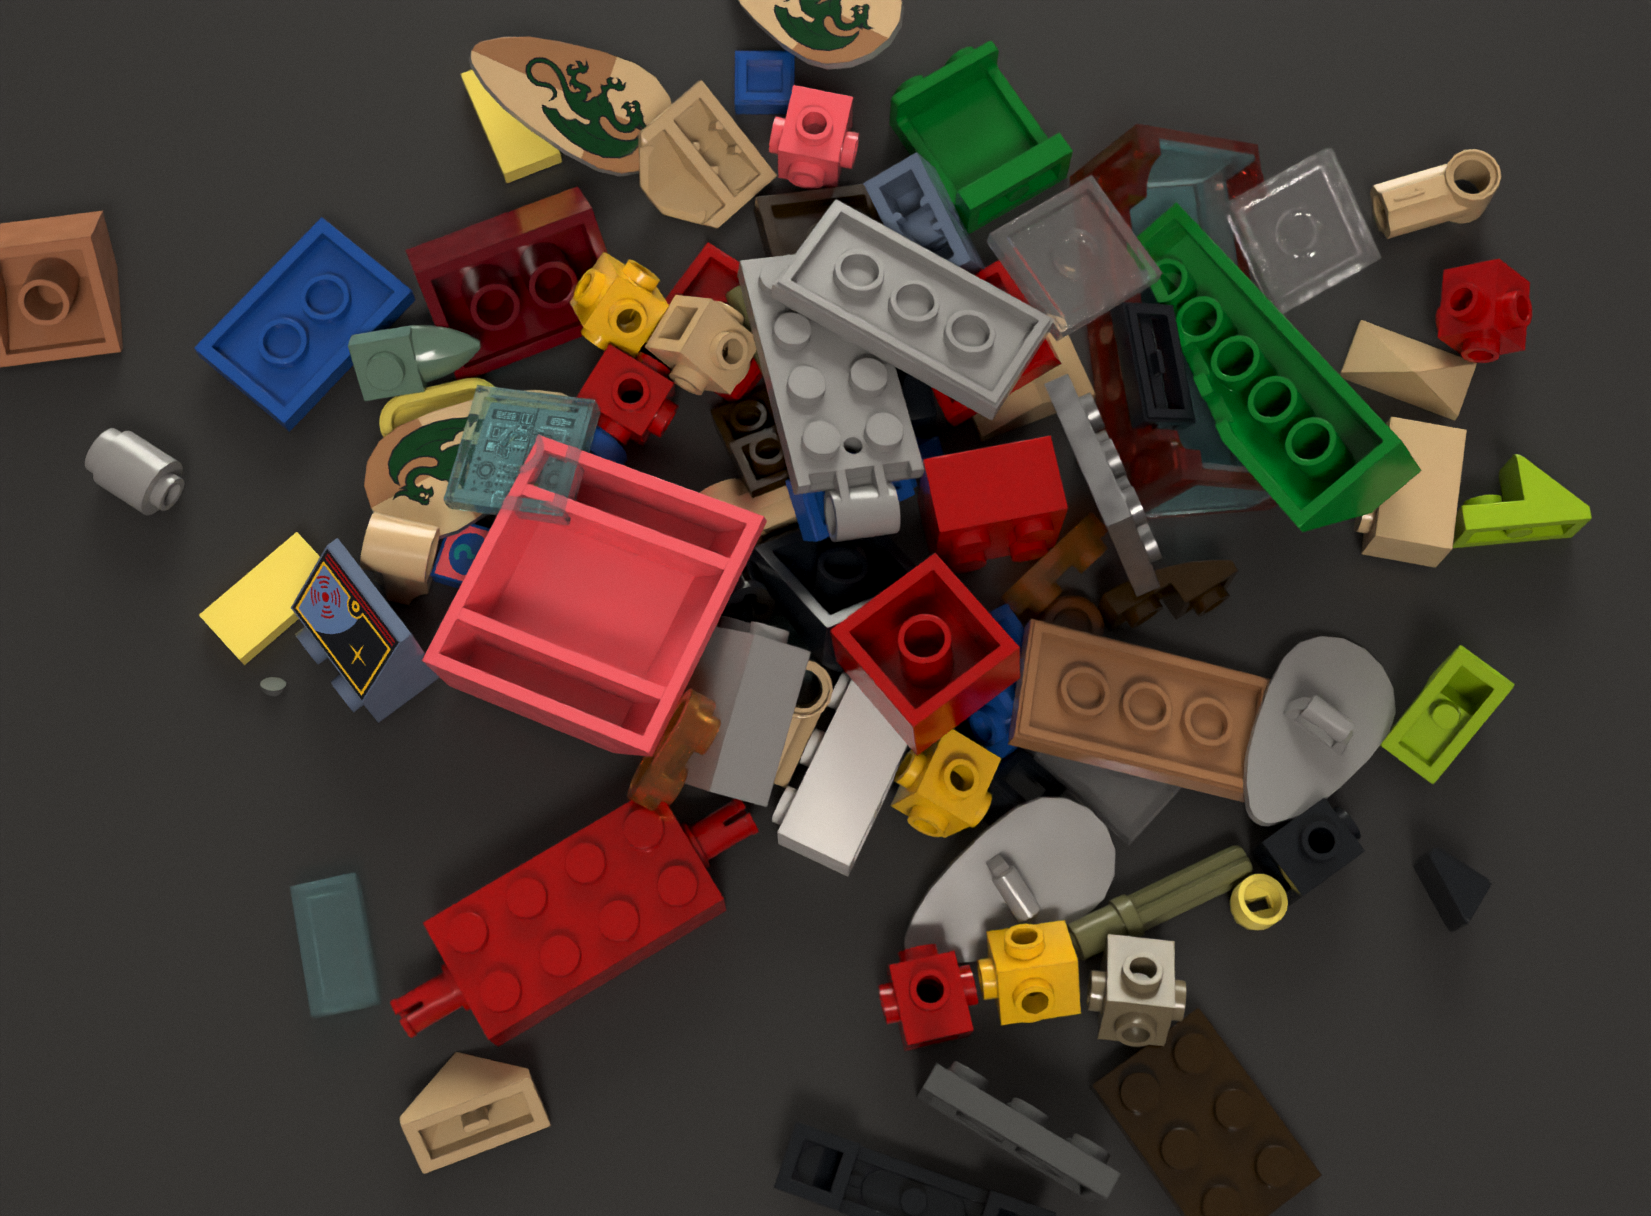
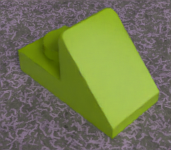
[1453,454,1592,548]
[1380,645,1515,784]

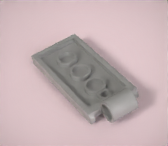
[737,254,925,542]

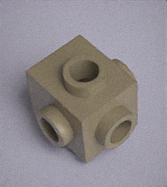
[1086,934,1186,1047]

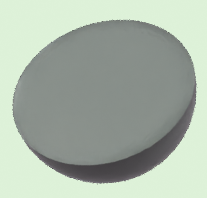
[260,677,286,697]

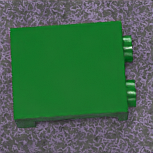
[889,40,1073,234]

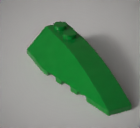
[1130,202,1422,532]

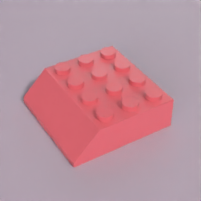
[422,435,767,757]

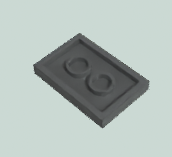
[916,1061,1121,1202]

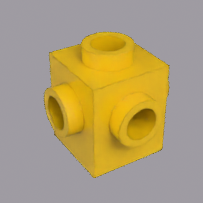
[570,251,669,357]
[890,729,1002,838]
[977,920,1081,1025]

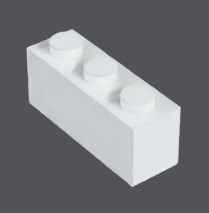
[772,671,910,877]

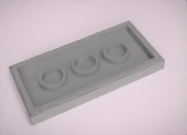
[770,199,1055,420]

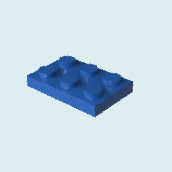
[194,217,416,432]

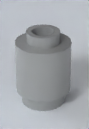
[85,428,185,515]

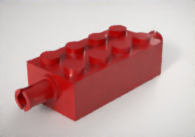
[390,786,759,1047]

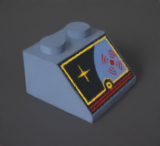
[291,538,440,723]

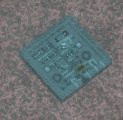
[443,385,601,525]

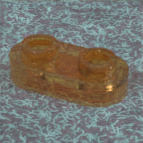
[1001,512,1108,616]
[627,689,721,811]

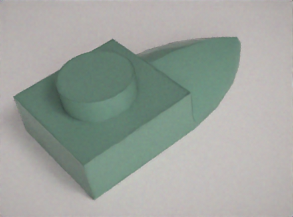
[348,325,481,401]

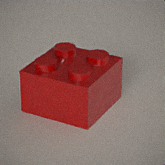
[917,436,1068,574]
[830,553,1020,756]

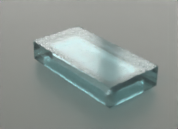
[290,872,381,1018]

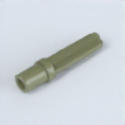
[1067,845,1253,961]

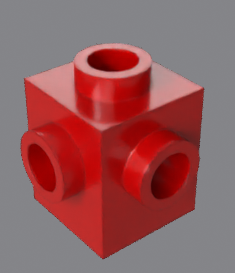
[1435,258,1532,363]
[576,344,679,446]
[878,944,978,1051]

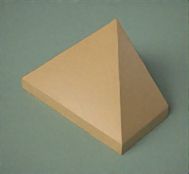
[1340,320,1477,421]
[399,1052,551,1174]

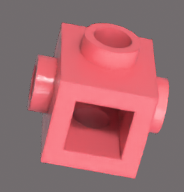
[769,85,860,190]

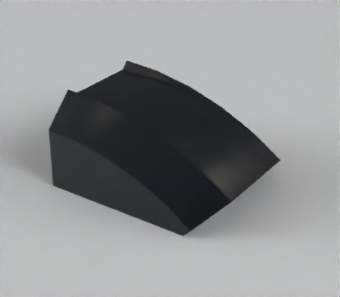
[752,526,916,673]

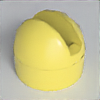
[1229,874,1288,930]

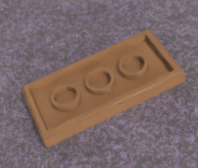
[1008,618,1271,803]

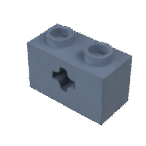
[863,152,985,275]

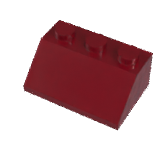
[405,186,608,380]

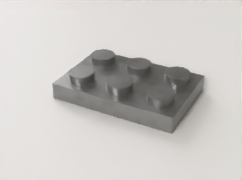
[1044,374,1163,597]

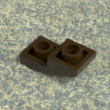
[710,389,790,498]
[1097,560,1239,631]

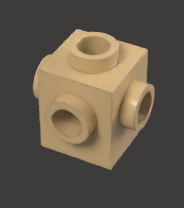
[645,295,757,395]

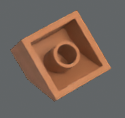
[0,211,123,368]

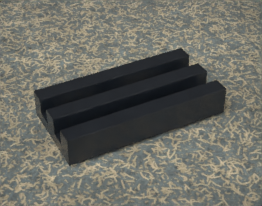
[1110,302,1196,430]

